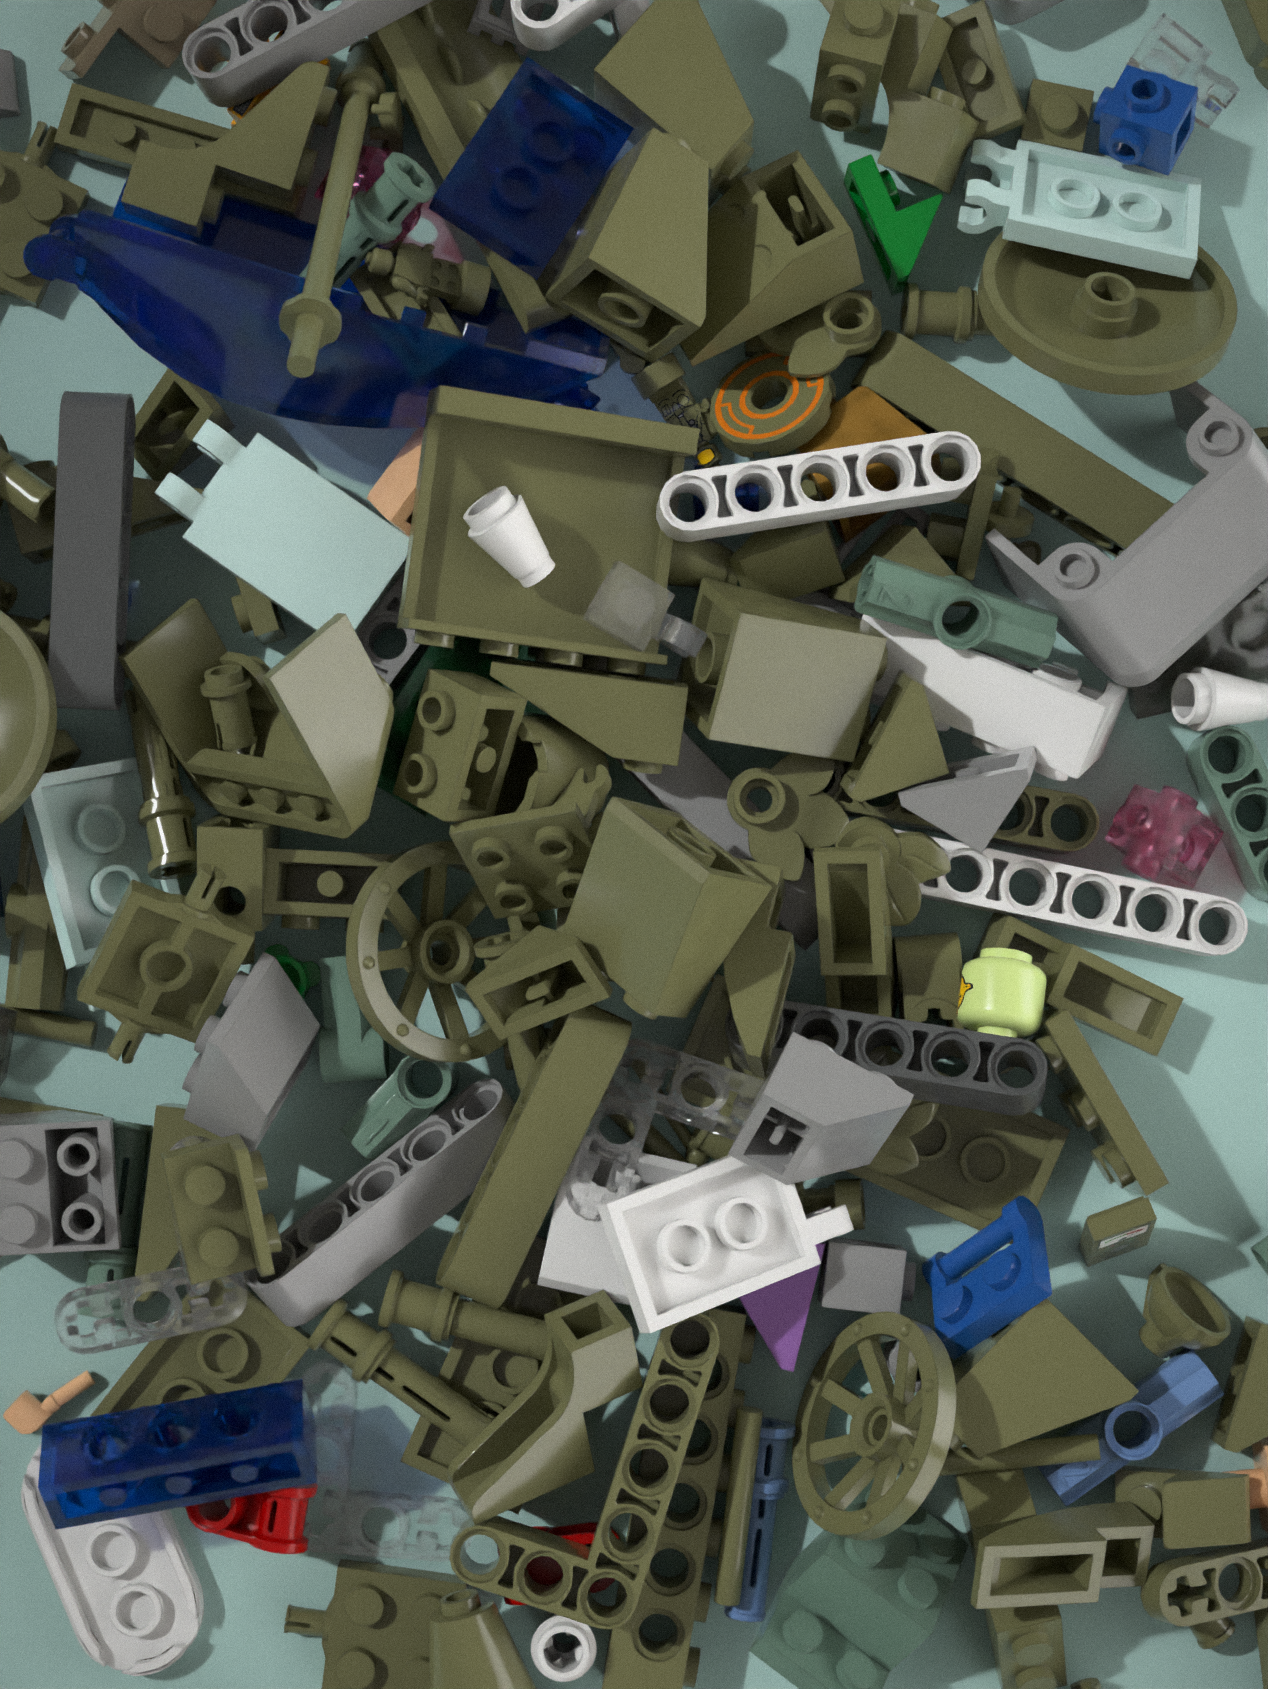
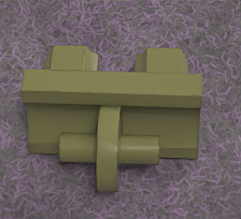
[925,447,1035,580]

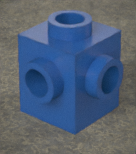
[1093,65,1198,176]

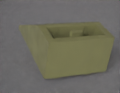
[679,150,864,367]

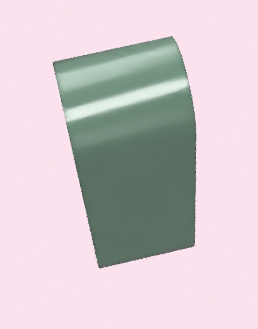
[1186,725,1268,902]

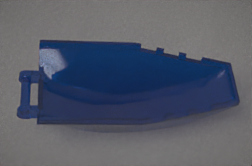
[23,172,610,429]

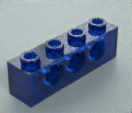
[38,1379,317,1530]

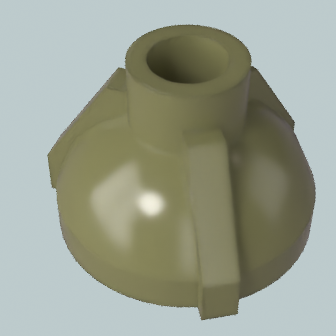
[1139,1263,1232,1358]

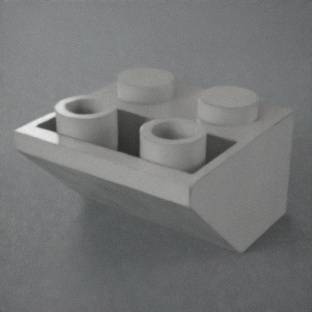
[182,952,320,1152]
[728,1032,914,1185]
[0,1110,122,1256]

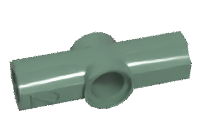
[854,555,1059,669]

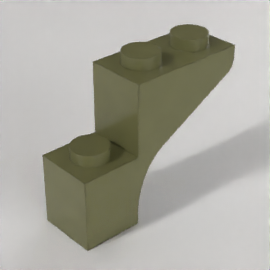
[820,0,979,195]
[121,61,338,238]
[447,1289,643,1525]
[954,1468,1067,1689]

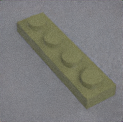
[54,83,307,220]

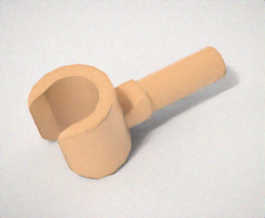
[3,1370,96,1434]

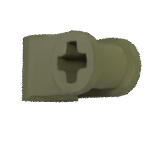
[892,932,964,1029]

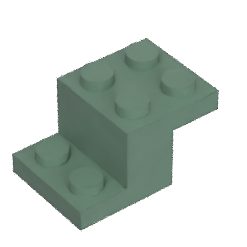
[749,1477,969,1689]

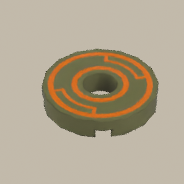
[710,350,836,458]

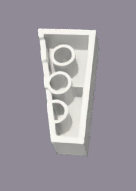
[862,614,1129,781]

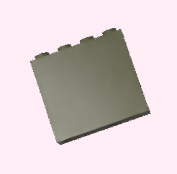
[397,385,700,676]

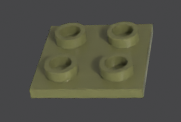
[449,764,612,919]

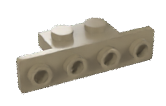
[59,0,217,79]

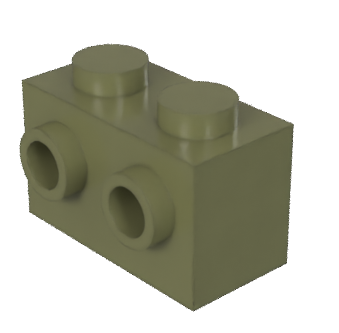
[393,669,528,822]
[263,848,402,933]

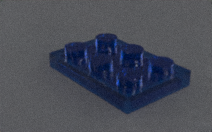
[428,57,634,280]

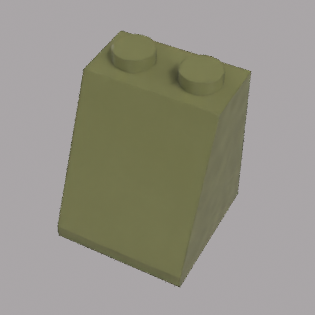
[594,0,754,208]
[545,127,709,363]
[677,578,888,762]
[563,796,772,1020]
[950,1298,1139,1458]

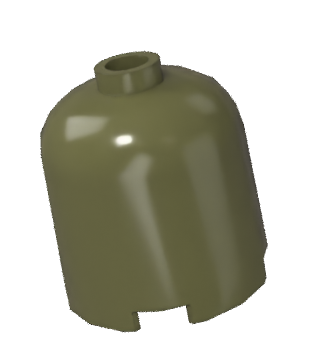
[493,711,610,823]

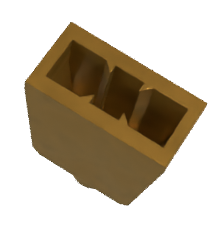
[795,386,941,543]

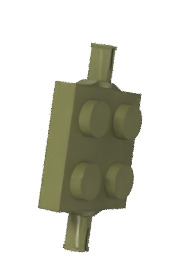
[0,121,91,308]
[77,863,255,1064]
[284,1559,467,1689]

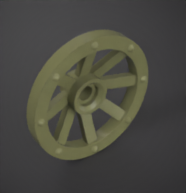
[346,841,541,1063]
[792,1311,956,1541]

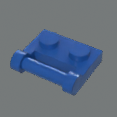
[921,1196,1052,1360]

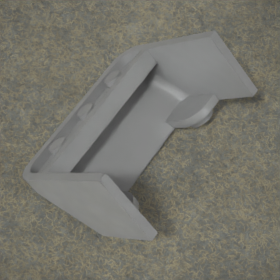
[985,381,1268,687]

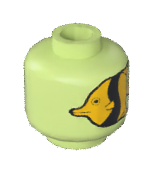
[957,948,1046,1038]

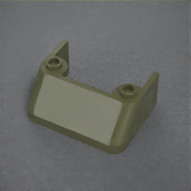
[118,598,395,839]

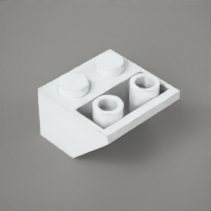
[537,1139,697,1306]

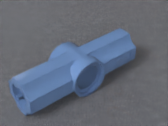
[1037,1348,1225,1507]

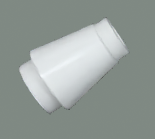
[463,486,555,588]
[1171,667,1268,731]
[531,1614,597,1682]

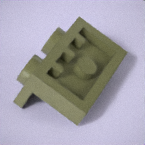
[160,1133,282,1285]

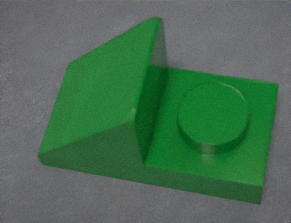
[843,154,943,296]

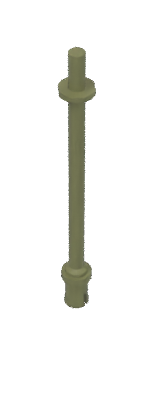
[279,38,386,378]

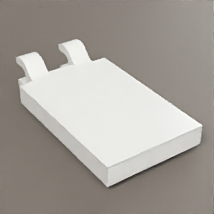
[597,1155,854,1334]

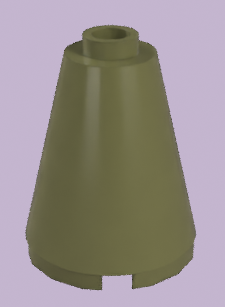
[429,1589,537,1689]

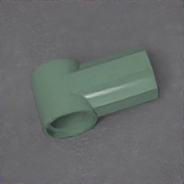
[319,956,389,1084]
[340,1056,460,1161]

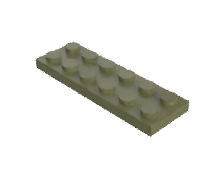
[665,974,1071,1244]

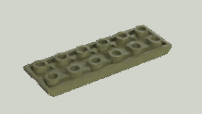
[367,0,595,334]

